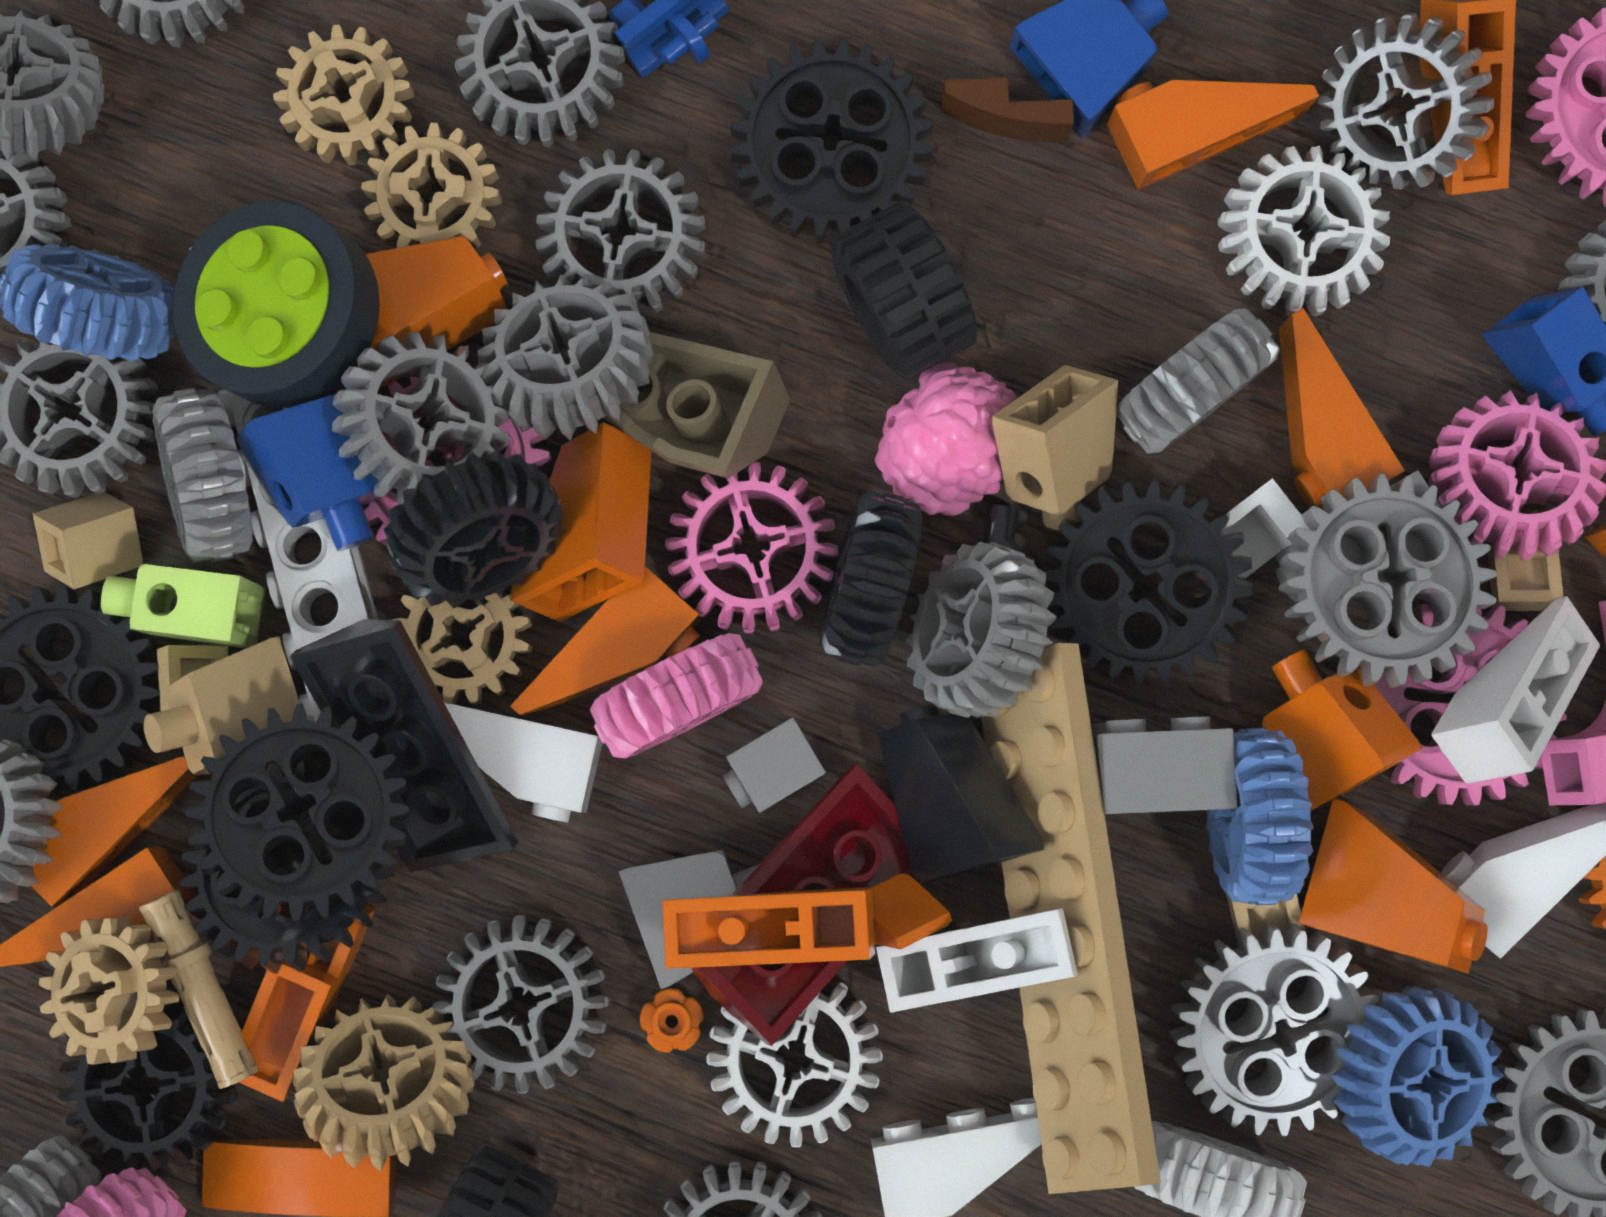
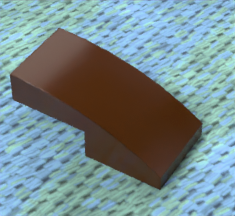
[941,77,1074,142]

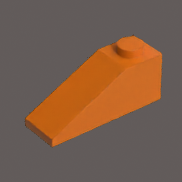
[1419,0,1516,195]
[1106,80,1319,190]
[1279,308,1405,510]
[510,566,701,718]
[31,756,201,907]
[0,846,196,967]
[662,887,875,969]

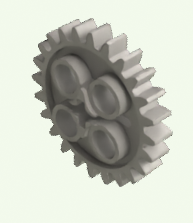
[1279,474,1497,688]
[1169,922,1379,1136]
[1486,1008,1606,1217]

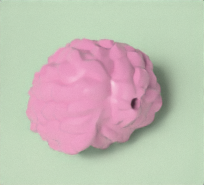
[875,362,1017,516]

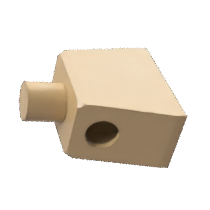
[992,365,1118,530]
[144,636,310,775]

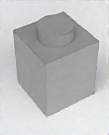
[722,717,826,813]

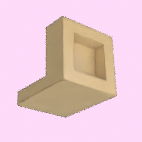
[33,492,143,589]

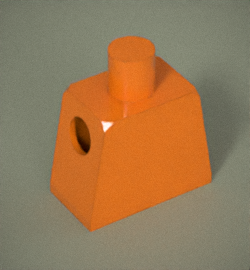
[1262,649,1423,811]

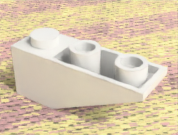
[871,1097,1042,1217]

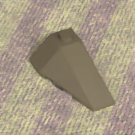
[561,332,791,478]

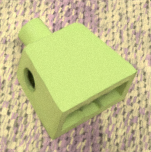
[101,564,266,649]

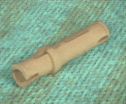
[138,889,259,1089]

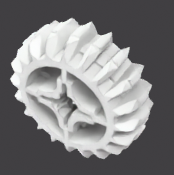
[1218,145,1391,316]
[707,982,883,1147]
[1135,1121,1307,1217]

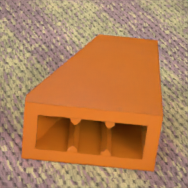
[365,236,508,390]
[510,422,652,622]
[1298,798,1488,974]

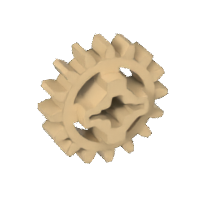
[273,24,414,166]
[361,122,502,249]
[392,593,532,705]
[39,917,179,1065]

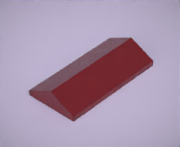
[691,764,913,1046]

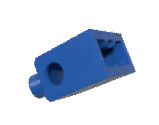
[1009,0,1168,139]
[1482,287,1606,436]
[237,393,378,551]

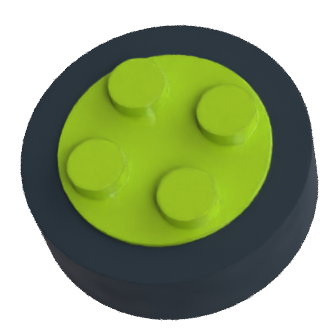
[173,201,380,408]

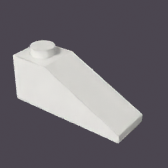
[1431,596,1600,784]
[445,703,602,822]
[1441,803,1606,959]
[876,908,1078,1013]

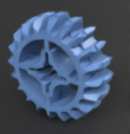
[0,243,176,361]
[1205,728,1314,905]
[1330,986,1504,1167]

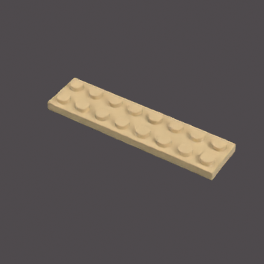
[981,643,1161,1194]

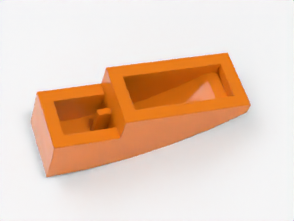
[238,905,376,1102]
[202,1139,397,1217]

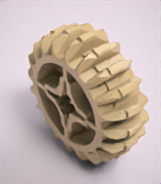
[293,993,475,1172]

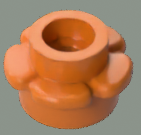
[640,988,704,1053]

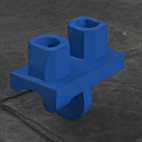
[609,0,729,79]

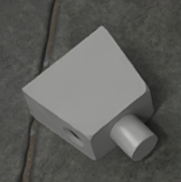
[618,849,761,989]

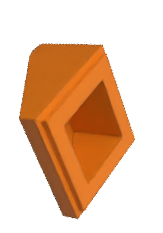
[872,873,952,950]

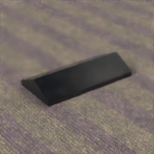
[290,619,519,872]

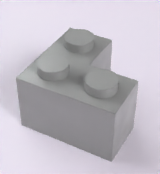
[1091,717,1237,814]

